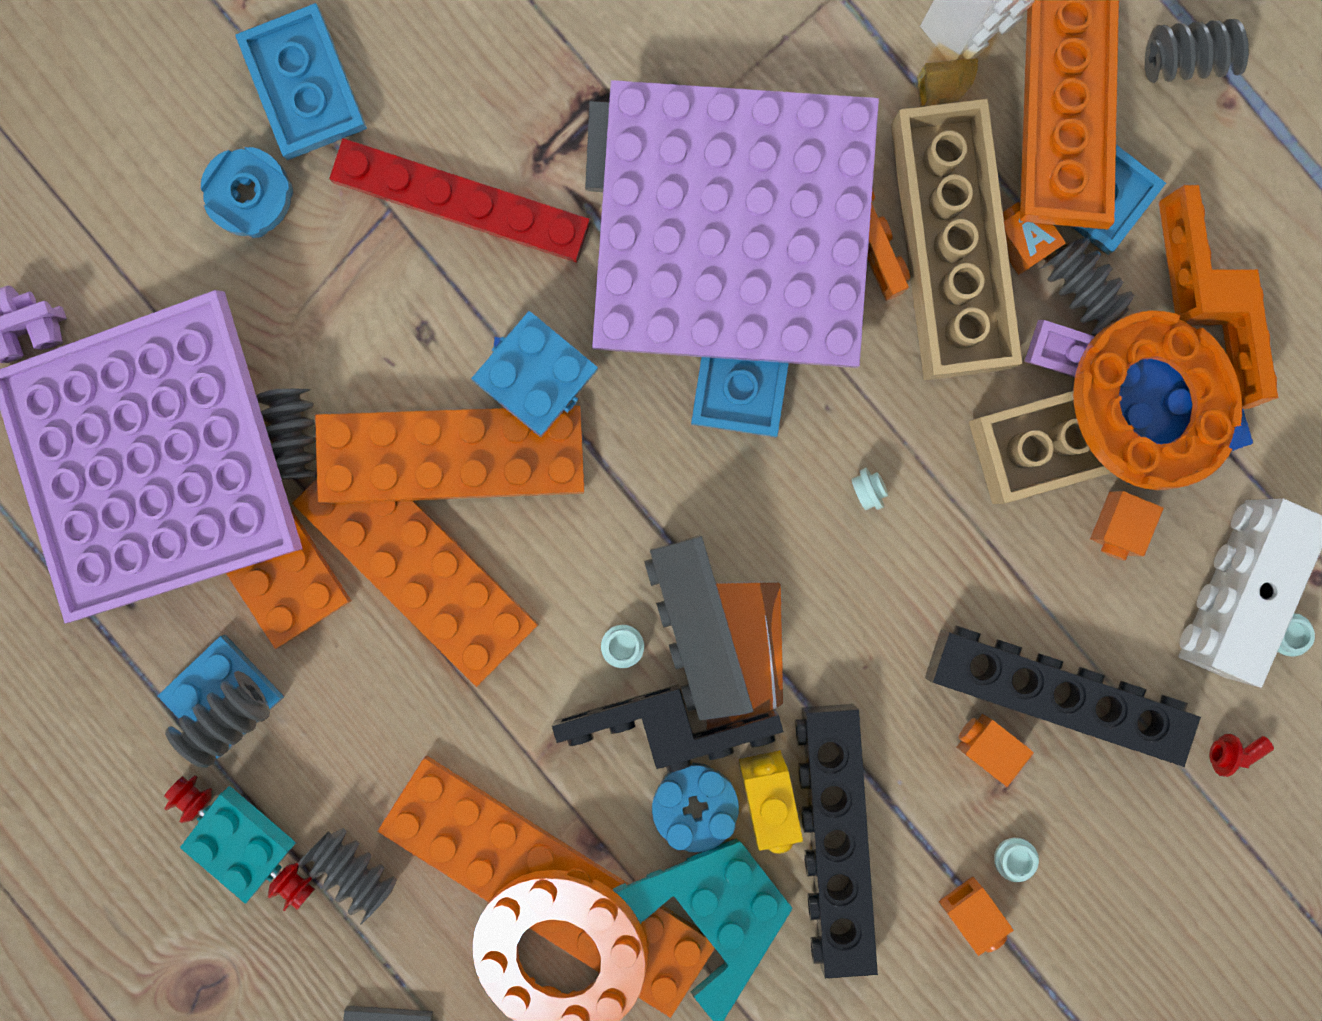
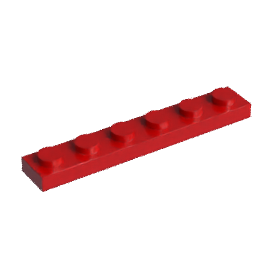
[329,138,590,263]

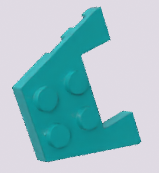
[613,838,793,1021]

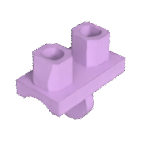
[0,286,67,364]

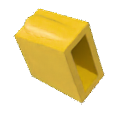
[739,750,803,854]

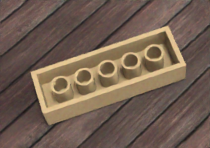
[891,98,1022,381]

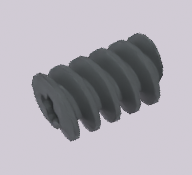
[1144,19,1249,83]
[1039,237,1135,336]
[256,389,317,480]
[165,671,270,768]
[297,828,397,925]

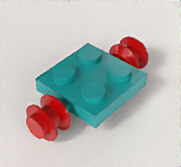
[164,775,315,912]

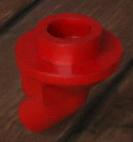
[1209,734,1274,777]

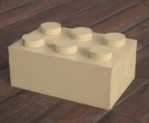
[969,391,1112,504]

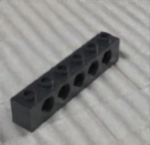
[925,625,1201,767]
[795,704,878,979]

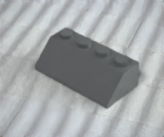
[644,535,753,720]

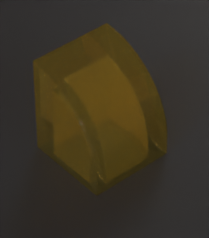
[917,58,978,107]

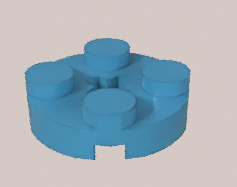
[201,147,293,238]
[652,763,739,852]

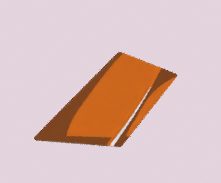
[706,582,783,730]

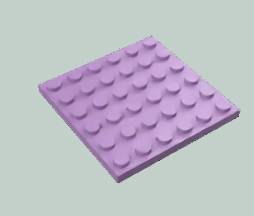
[592,80,879,368]
[0,290,302,623]

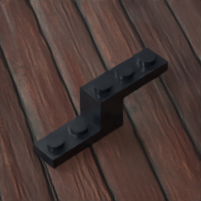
[552,684,784,772]

